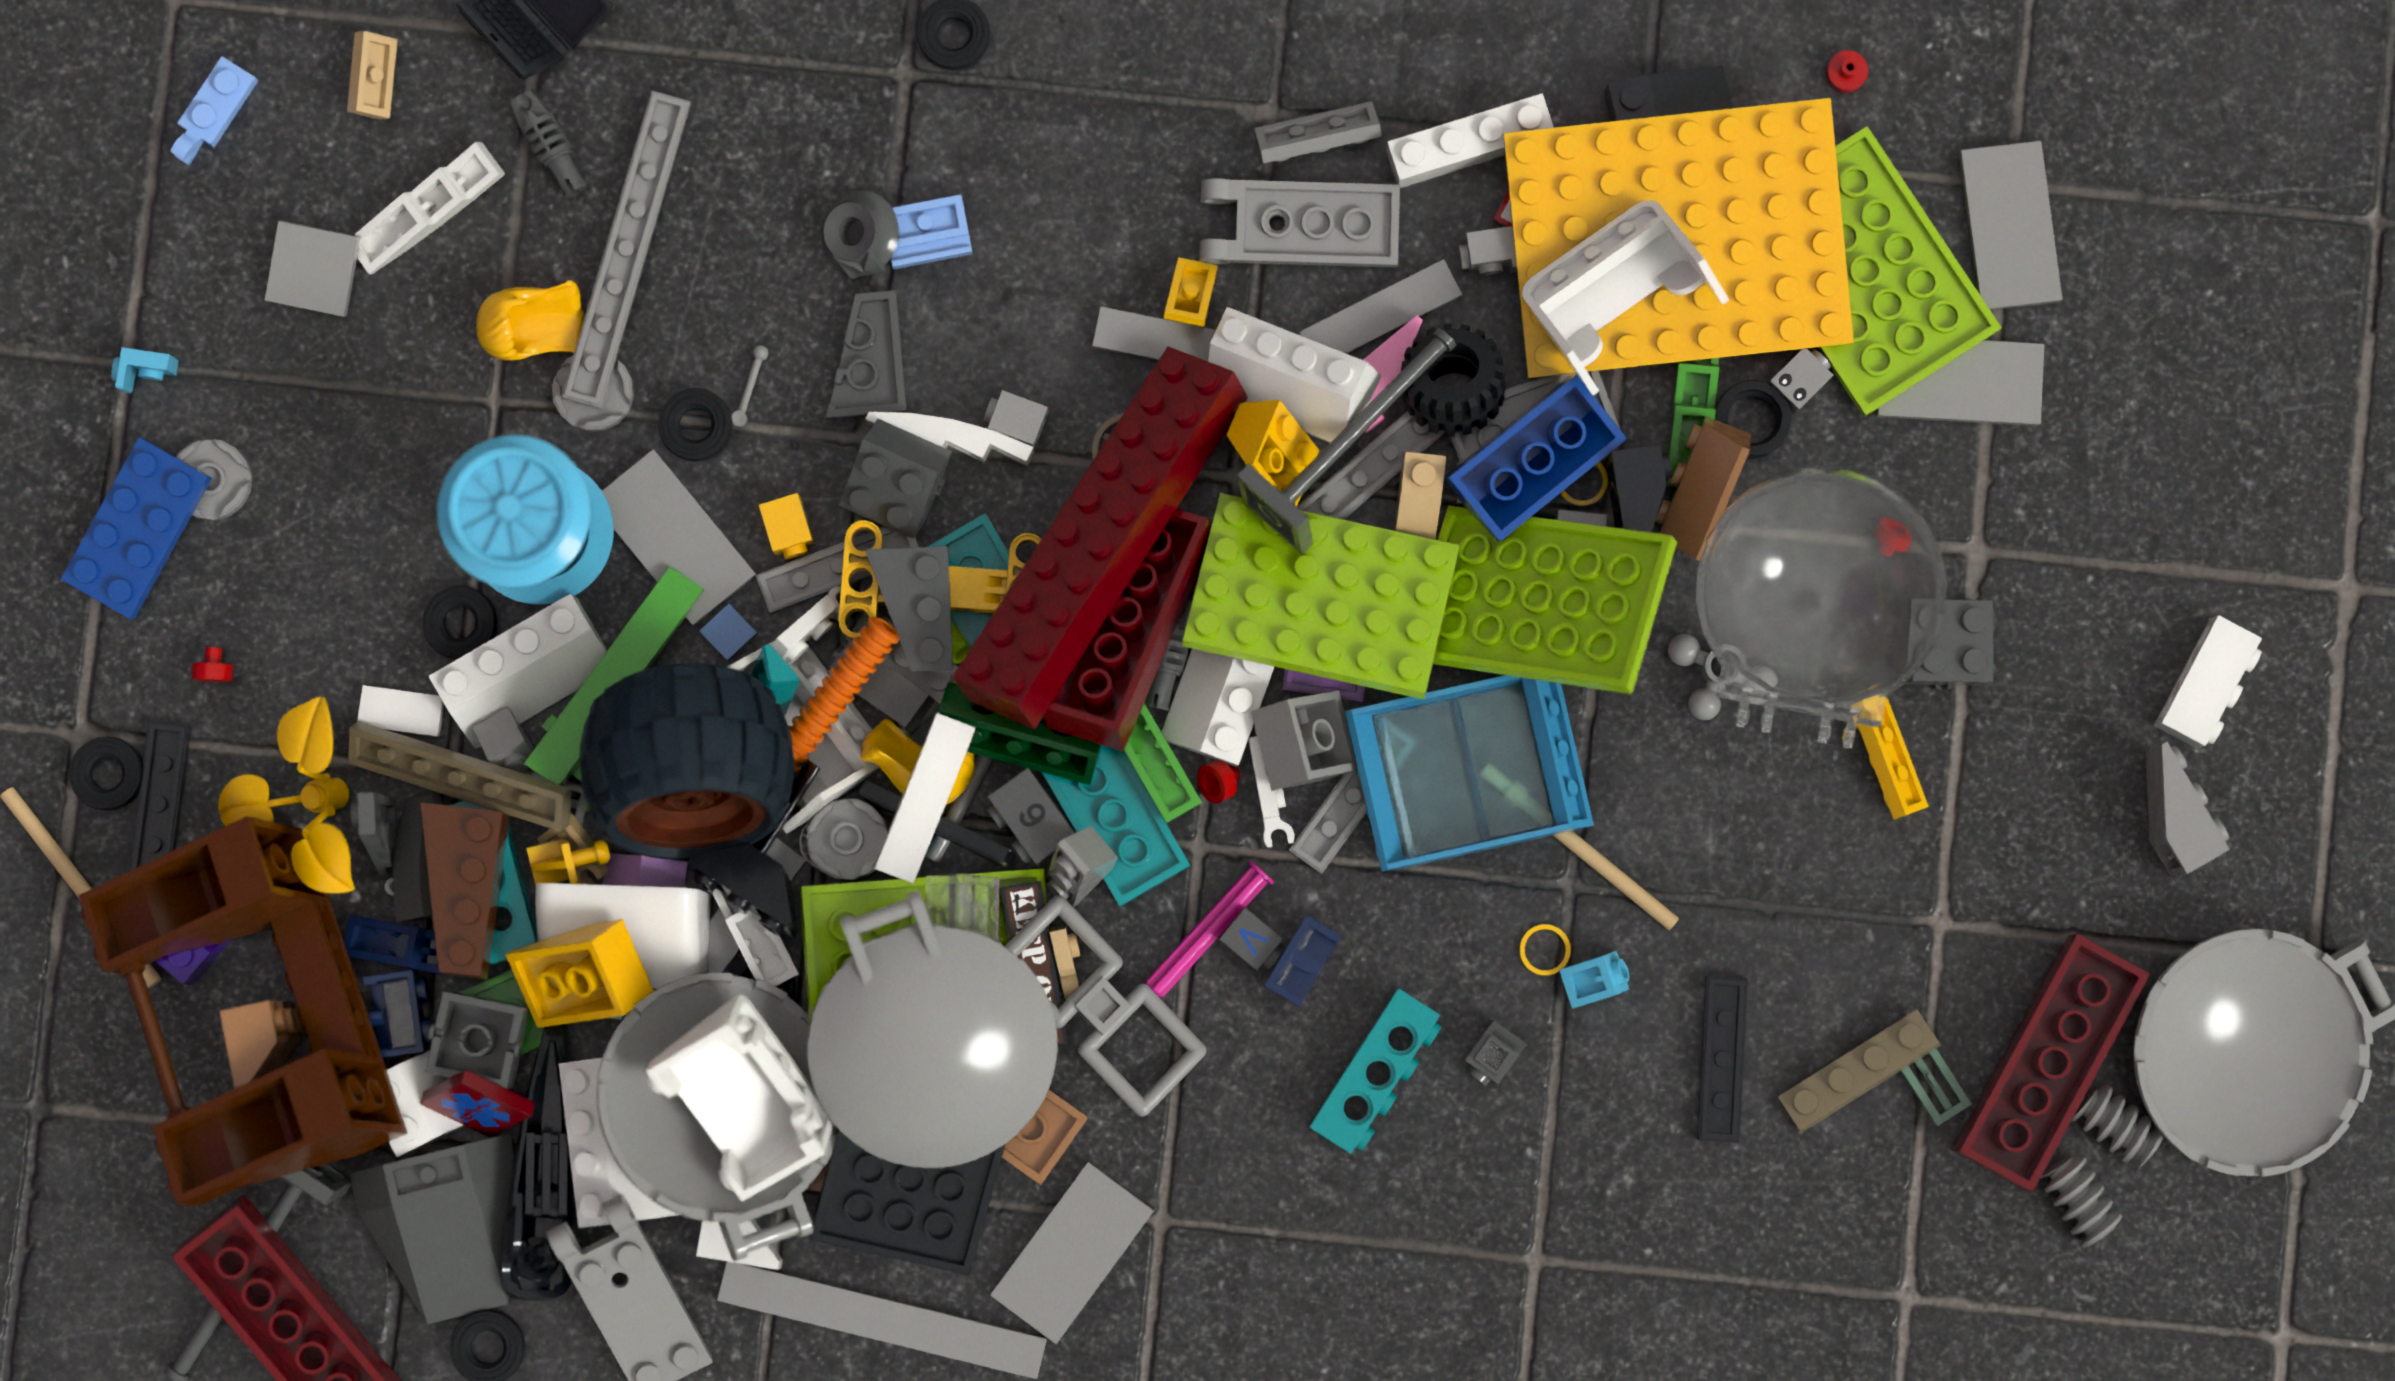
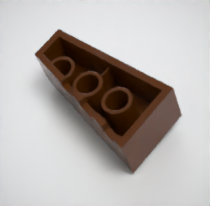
[420,802,510,980]

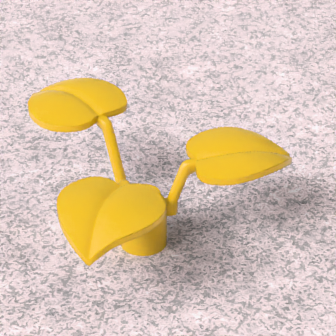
[218,697,355,894]

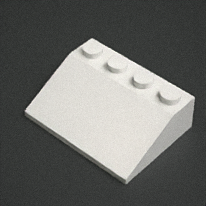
[559,1057,679,1228]

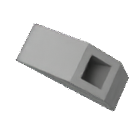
[1046,826,1118,907]

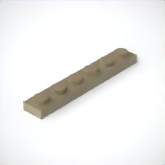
[348,721,571,831]

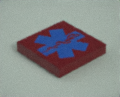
[420,1070,535,1137]

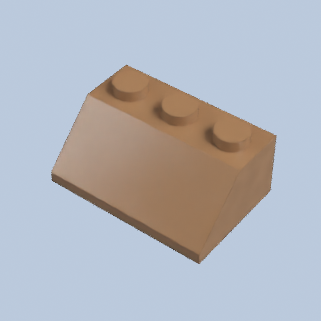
[1655,416,1751,562]
[220,1000,305,1088]

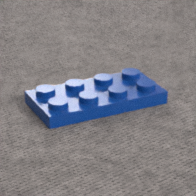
[61,437,213,619]

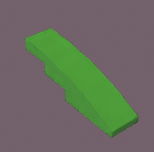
[1666,358,1720,487]

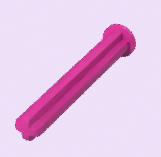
[1145,860,1274,997]

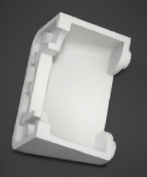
[535,883,711,989]
[646,995,833,1201]

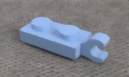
[170,56,258,165]

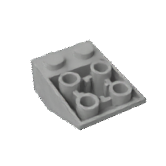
[2145,742,2230,877]

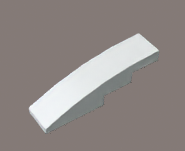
[354,142,505,274]
[866,412,1035,466]
[874,713,975,883]
[712,889,799,986]

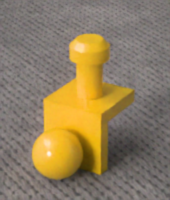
[526,837,610,886]

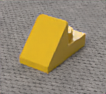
[1164,257,1218,328]

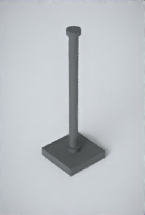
[1237,328,1456,555]
[164,1163,352,1381]

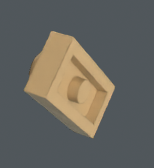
[347,31,398,120]

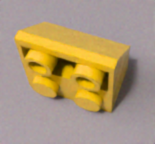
[1227,400,1320,507]

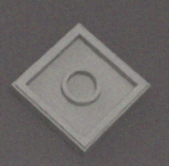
[265,220,361,317]

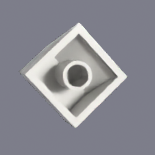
[387,1051,465,1158]

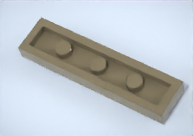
[1778,1009,1940,1133]

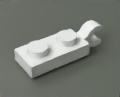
[772,586,850,663]
[1248,736,1295,848]

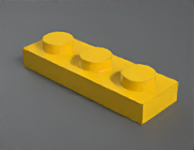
[1850,692,1929,820]

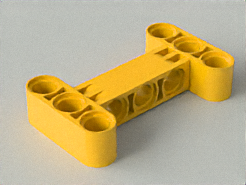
[838,520,1042,640]

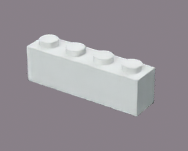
[1386,93,1554,188]

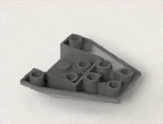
[349,1134,515,1324]

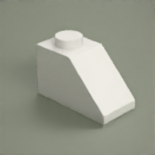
[696,1219,783,1270]

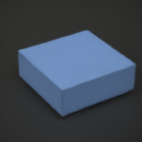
[700,604,758,662]

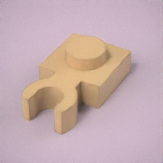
[537,813,608,885]
[1049,924,1081,999]

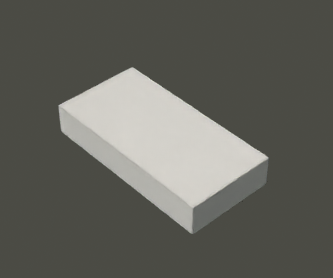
[357,685,445,738]

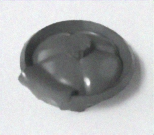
[822,190,899,279]

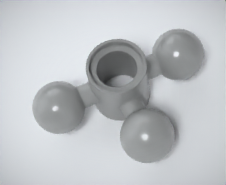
[1668,634,1775,720]

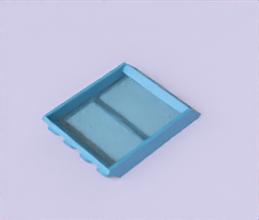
[1345,675,1594,871]

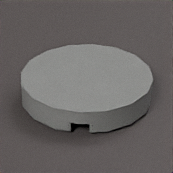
[552,356,634,432]
[176,439,252,521]
[807,798,888,881]

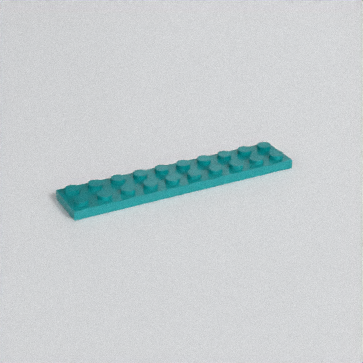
[927,513,1191,907]

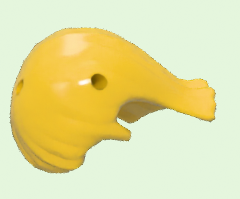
[476,280,584,360]
[860,718,975,805]

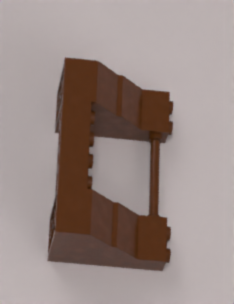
[79,816,407,1206]

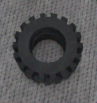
[1401,324,1505,437]

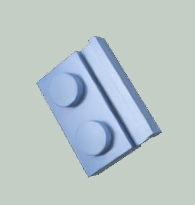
[891,194,973,269]

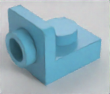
[111,347,179,394]
[1559,951,1629,1009]

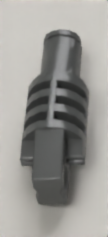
[510,89,588,199]
[1144,600,1192,711]

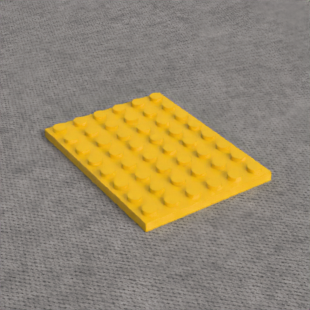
[1503,98,1854,378]

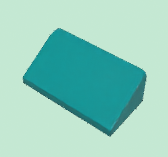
[751,645,800,715]

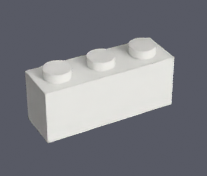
[2154,615,2262,749]

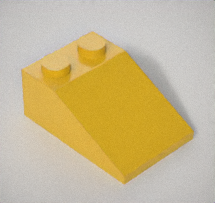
[505,919,654,1028]

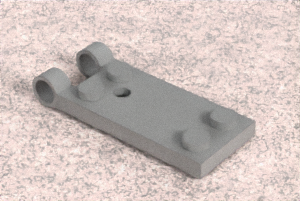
[1199,178,1400,268]
[546,1194,713,1381]

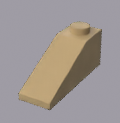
[1394,452,1446,540]

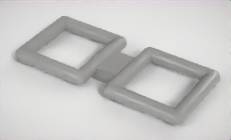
[1004,895,1207,1117]

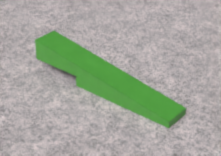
[524,566,704,786]
[1124,703,1202,823]

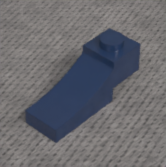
[344,915,470,981]

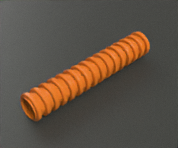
[788,617,900,779]

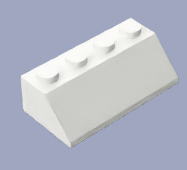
[1208,307,1382,450]
[428,594,607,750]
[1161,649,1274,767]

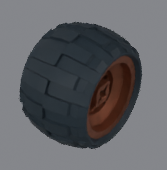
[580,663,794,860]

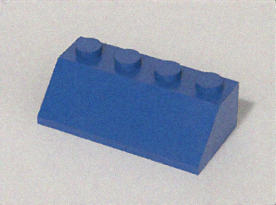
[1444,375,1627,542]

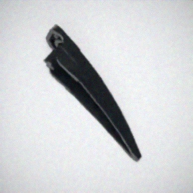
[501,1025,582,1301]

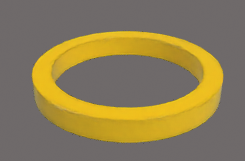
[1560,462,1608,506]
[1519,924,1571,976]

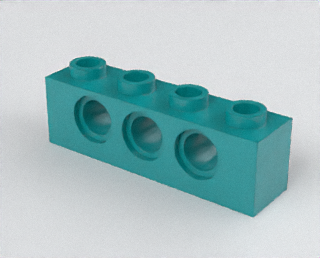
[450,801,538,965]
[1309,988,1442,1154]

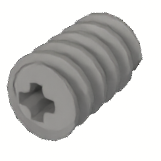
[2071,1084,2164,1171]
[2041,1154,2122,1248]

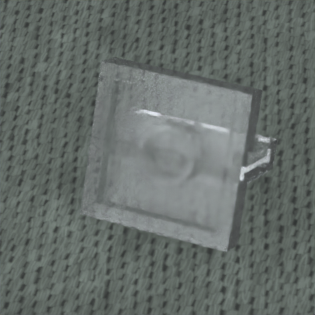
[925,874,999,941]

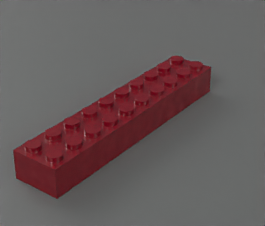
[952,346,1248,729]

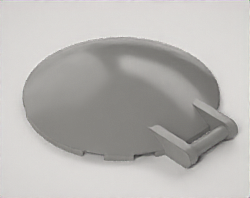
[807,890,1057,1168]
[2134,929,2395,1177]
[597,973,837,1261]

